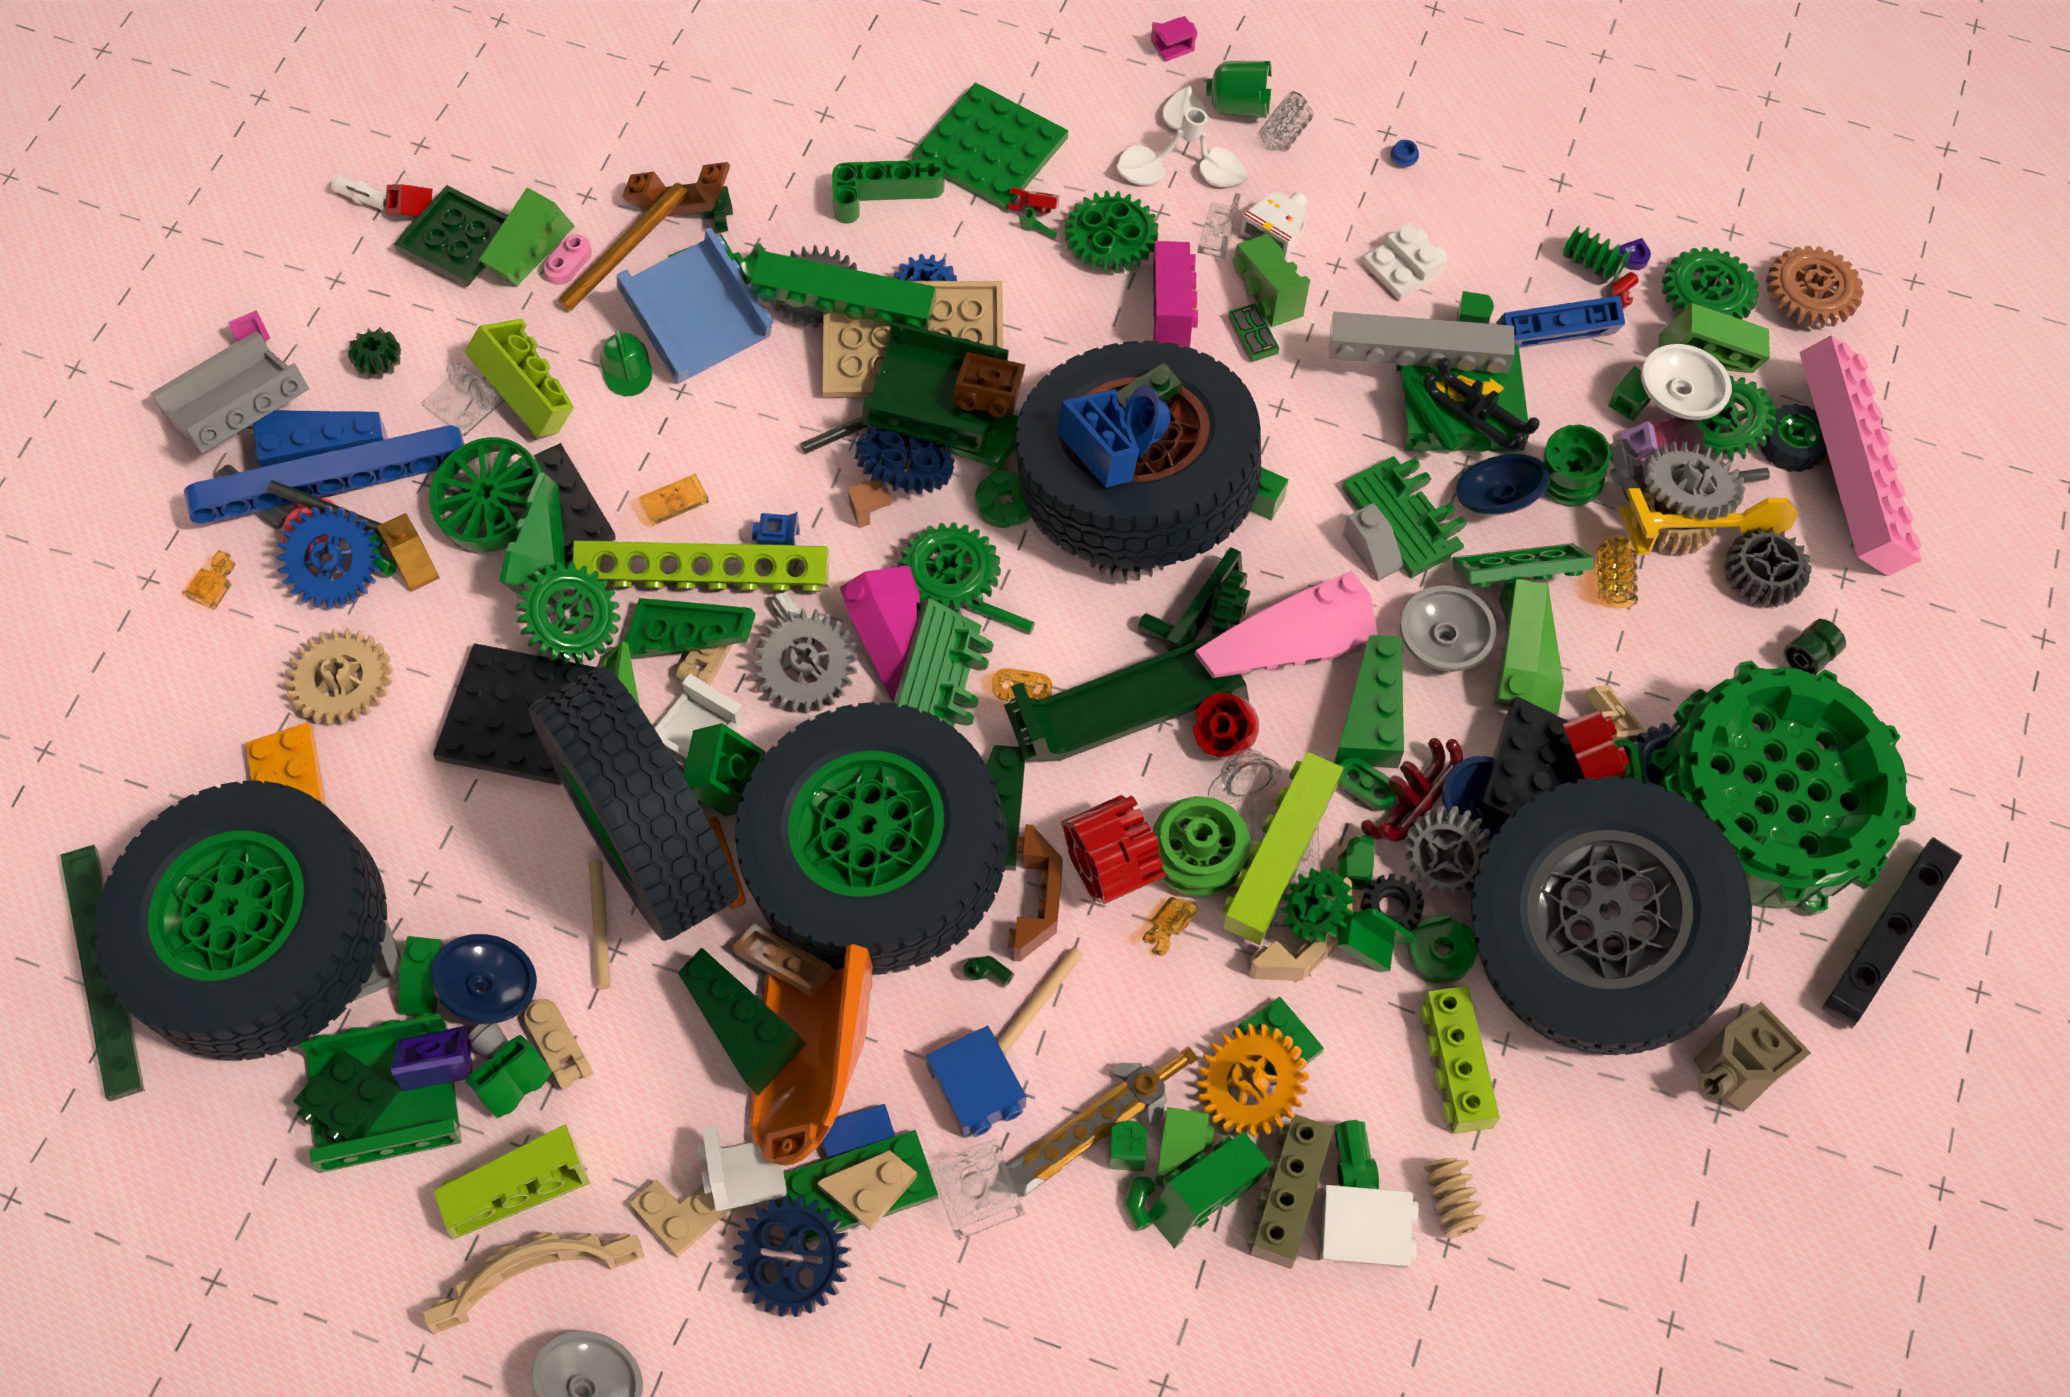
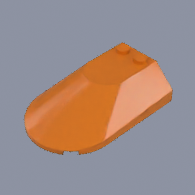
[750,944,873,1166]

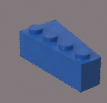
[253,410,388,467]

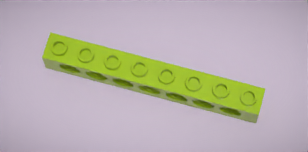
[573,541,830,592]

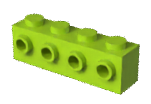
[1420,986,1500,1134]

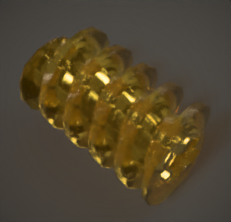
[1597,537,1638,608]

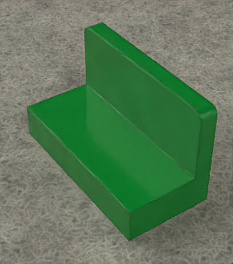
[1337,909,1415,972]

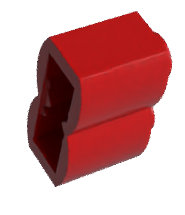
[1563,710,1630,780]

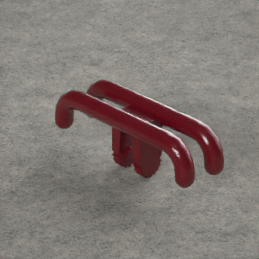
[1361,738,1463,842]

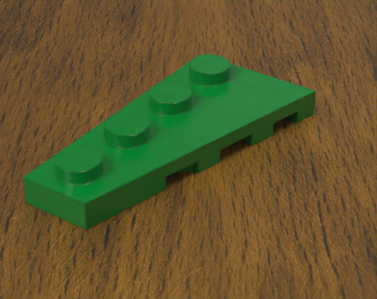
[624,598,756,659]

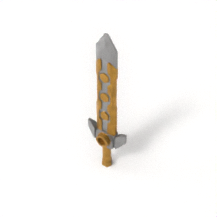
[994,1046,1198,1198]

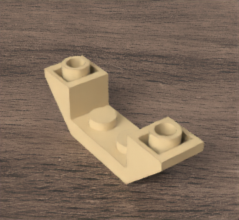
[1249,877,1353,981]

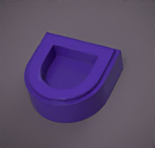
[1619,238,1651,270]

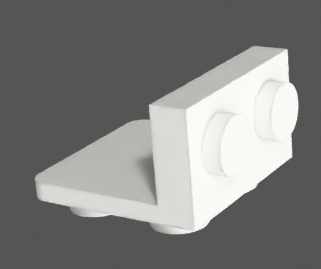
[697,1126,787,1212]

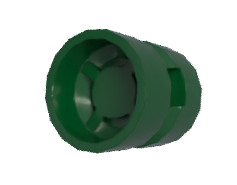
[1784,618,1846,675]

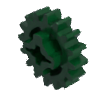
[1208,569,1251,635]

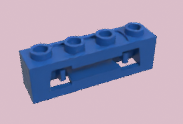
[1496,295,1625,348]

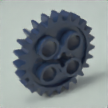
[854,428,955,495]
[733,1196,852,1317]

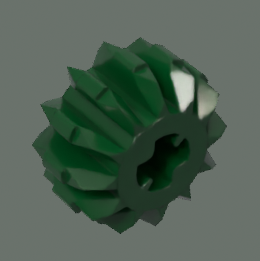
[348,327,402,379]

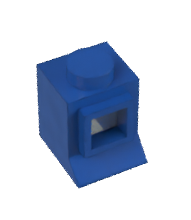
[752,511,800,545]

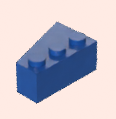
[1056,389,1139,488]

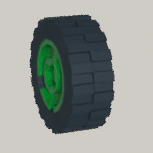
[1759,404,1827,472]

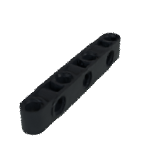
[1821,837,1963,1029]

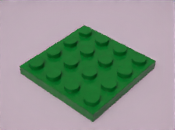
[912,82,1069,211]

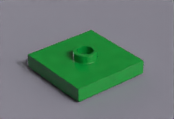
[947,414,1018,469]

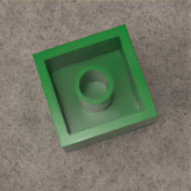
[683,723,766,817]

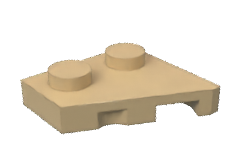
[818,1151,917,1231]

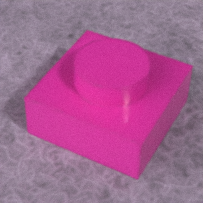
[228,310,270,341]

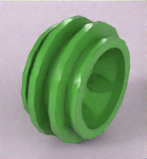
[1152,796,1251,897]

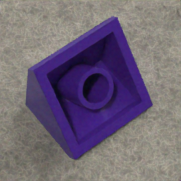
[391,1026,473,1091]

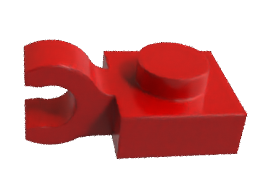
[1008,187,1060,213]

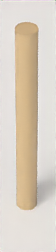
[589,859,610,989]
[998,947,1083,1055]

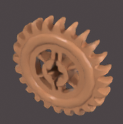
[1766,246,1864,328]

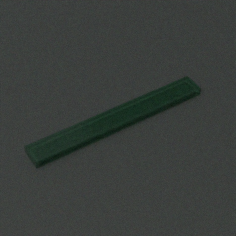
[60,845,145,1102]

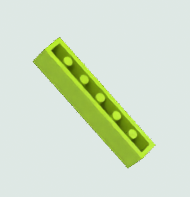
[1221,751,1344,945]

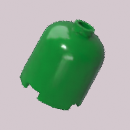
[1206,61,1272,118]

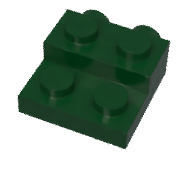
[293,1050,400,1143]

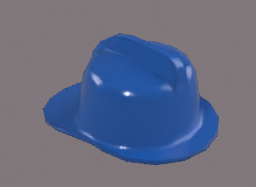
[1124,385,1170,458]

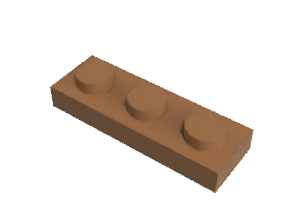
[732,923,834,997]

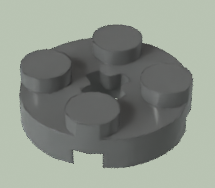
[1609,438,1648,501]

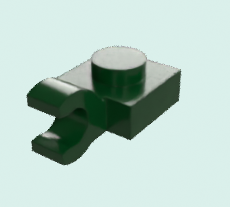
[703,186,733,233]

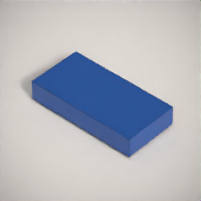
[822,1104,895,1159]

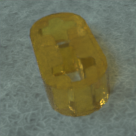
[992,668,1052,701]

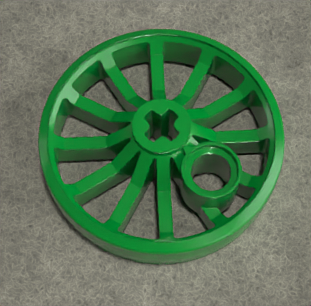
[429,437,545,553]

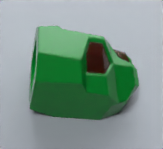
[1337,835,1374,891]

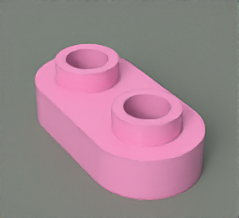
[544,234,592,285]

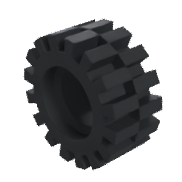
[1360,874,1424,932]

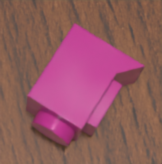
[1151,16,1198,62]

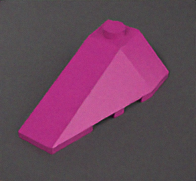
[840,566,920,703]

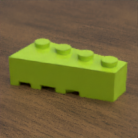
[464,319,574,438]

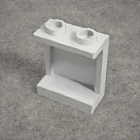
[654,674,745,773]
[1319,1185,1418,1268]

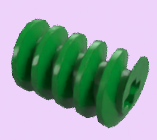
[1563,225,1631,281]

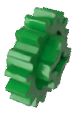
[1281,868,1355,943]

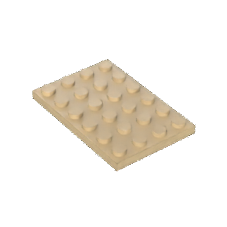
[823,281,1003,397]

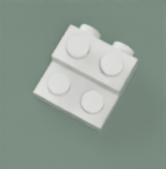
[1362,223,1447,301]

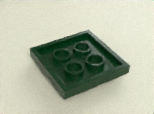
[394,185,508,287]

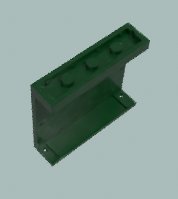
[862,322,1009,453]

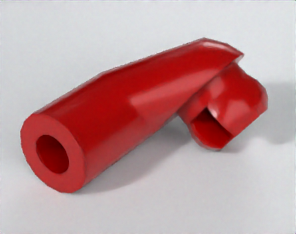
[1610,272,1639,309]

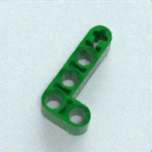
[832,160,945,224]

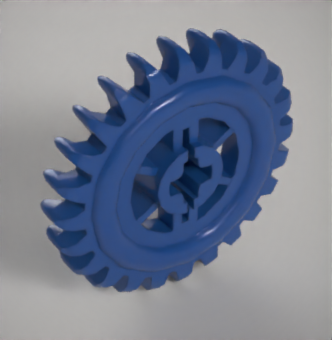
[275,505,382,609]

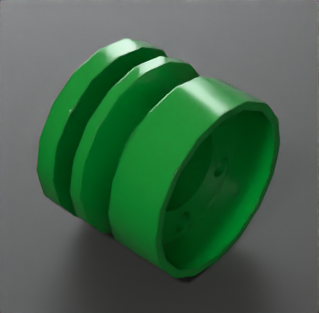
[1543,424,1611,506]

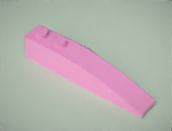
[1194,571,1378,678]

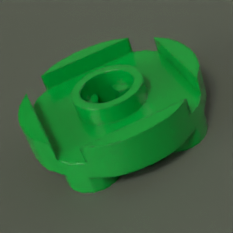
[975,469,1031,528]
[1408,915,1478,983]

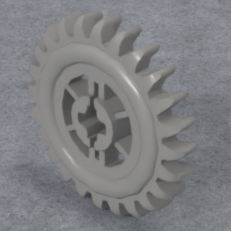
[1643,441,1746,520]
[752,608,858,713]

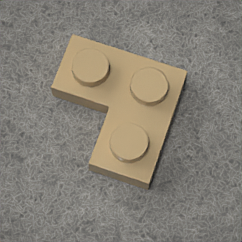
[1585,685,1647,742]
[629,1179,732,1258]

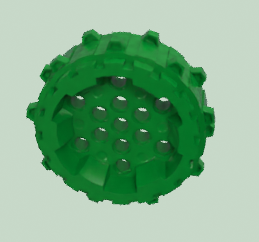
[1647,660,1916,916]

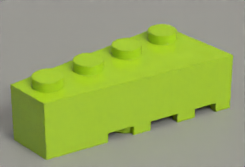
[434,1124,590,1240]

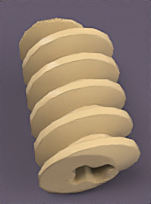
[1423,1158,1486,1238]

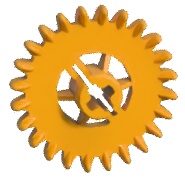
[1196,1024,1309,1138]

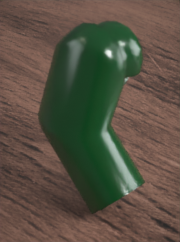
[962,956,1015,987]

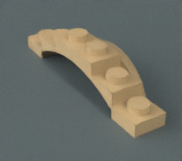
[423,1232,645,1334]

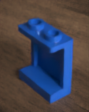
[926,1025,1027,1138]

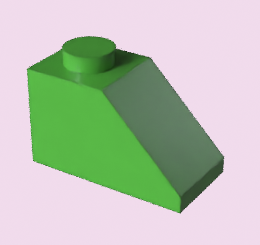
[1155,1107,1214,1186]

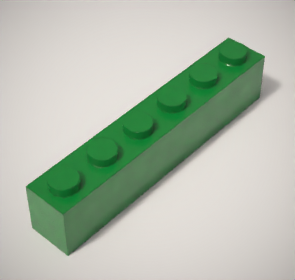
[751,250,936,330]

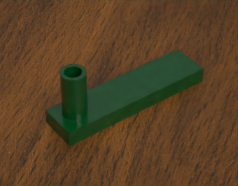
[1138,547,1243,652]

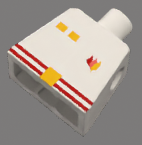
[1240,191,1308,260]

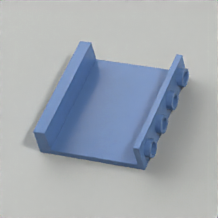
[616,228,773,384]

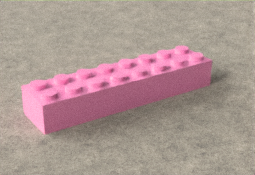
[1799,335,1922,576]

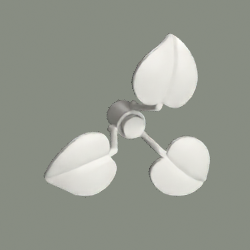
[1116,86,1249,187]

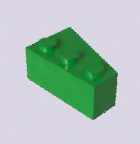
[1148,1132,1272,1249]

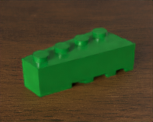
[1334,635,1404,768]

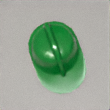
[600,329,652,397]

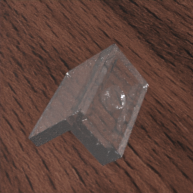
[1197,193,1241,259]

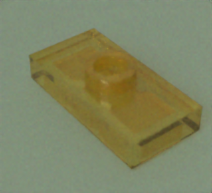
[639,473,709,526]

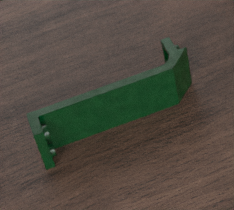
[1004,631,1249,761]

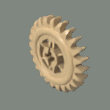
[284,628,393,725]

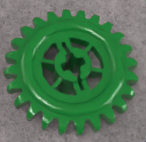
[1662,247,1759,320]
[1674,376,1776,462]
[898,522,1001,613]
[515,562,621,665]

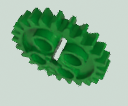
[1065,191,1158,273]

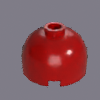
[1193,693,1259,758]

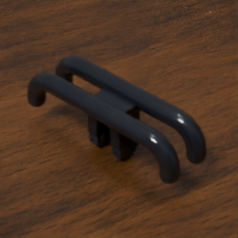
[1423,357,1540,450]

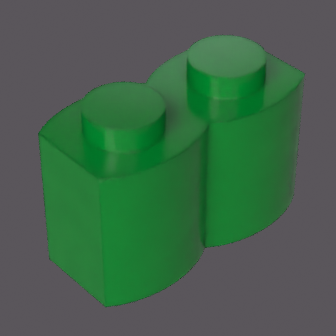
[465,1035,552,1119]

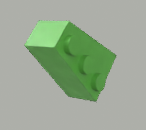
[1233,234,1310,327]

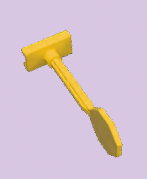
[1618,488,1798,555]

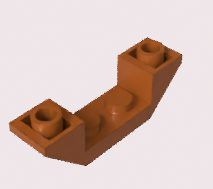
[622,162,730,216]
[1008,824,1063,962]

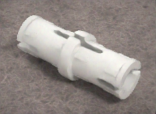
[331,174,386,211]

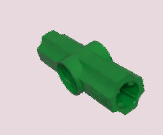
[1334,1120,1379,1189]

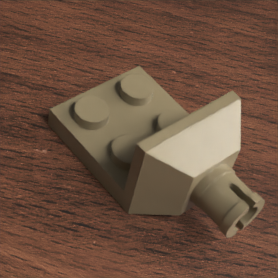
[1694,1002,1811,1112]

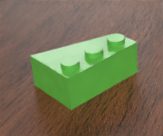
[479,187,575,287]
[1659,303,1770,373]

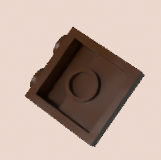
[952,352,1026,417]

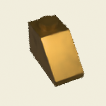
[377,513,440,592]

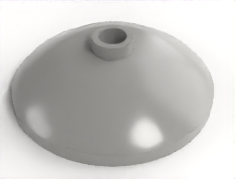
[1400,585,1497,672]
[530,1331,643,1397]

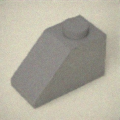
[1343,503,1404,581]

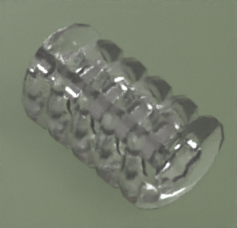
[1257,91,1314,152]

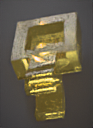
[184,550,236,610]
[1142,897,1198,956]

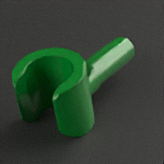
[1019,207,1057,239]

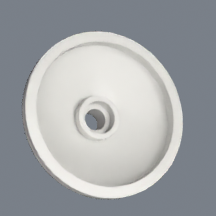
[1641,344,1732,420]

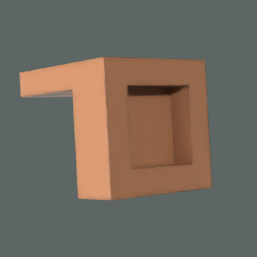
[847,480,892,528]

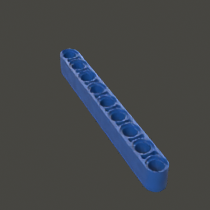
[184,425,465,524]

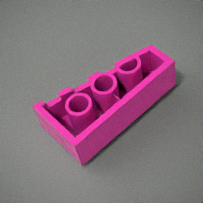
[1153,241,1198,347]

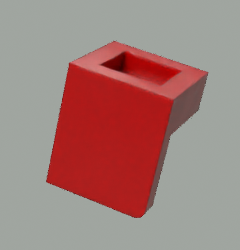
[385,184,433,216]

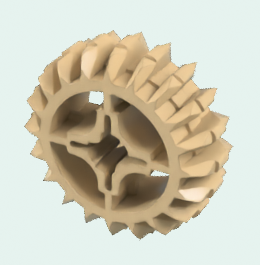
[1643,480,1718,556]

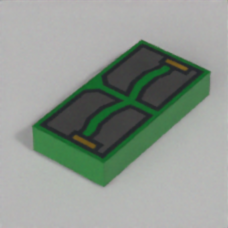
[1228,303,1280,362]

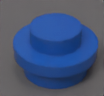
[1390,139,1419,167]

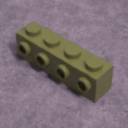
[1247,1114,1334,1269]

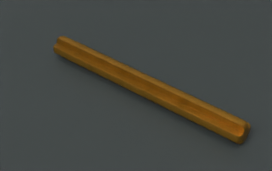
[559,183,688,311]

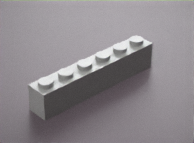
[1329,311,1514,373]

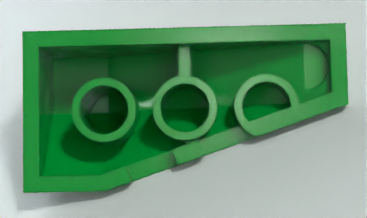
[499,473,567,604]

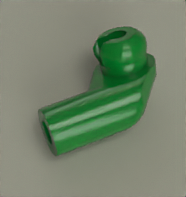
[370,533,397,577]
[1123,1176,1155,1232]

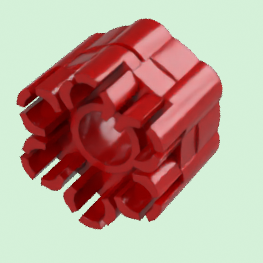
[1061,794,1166,904]

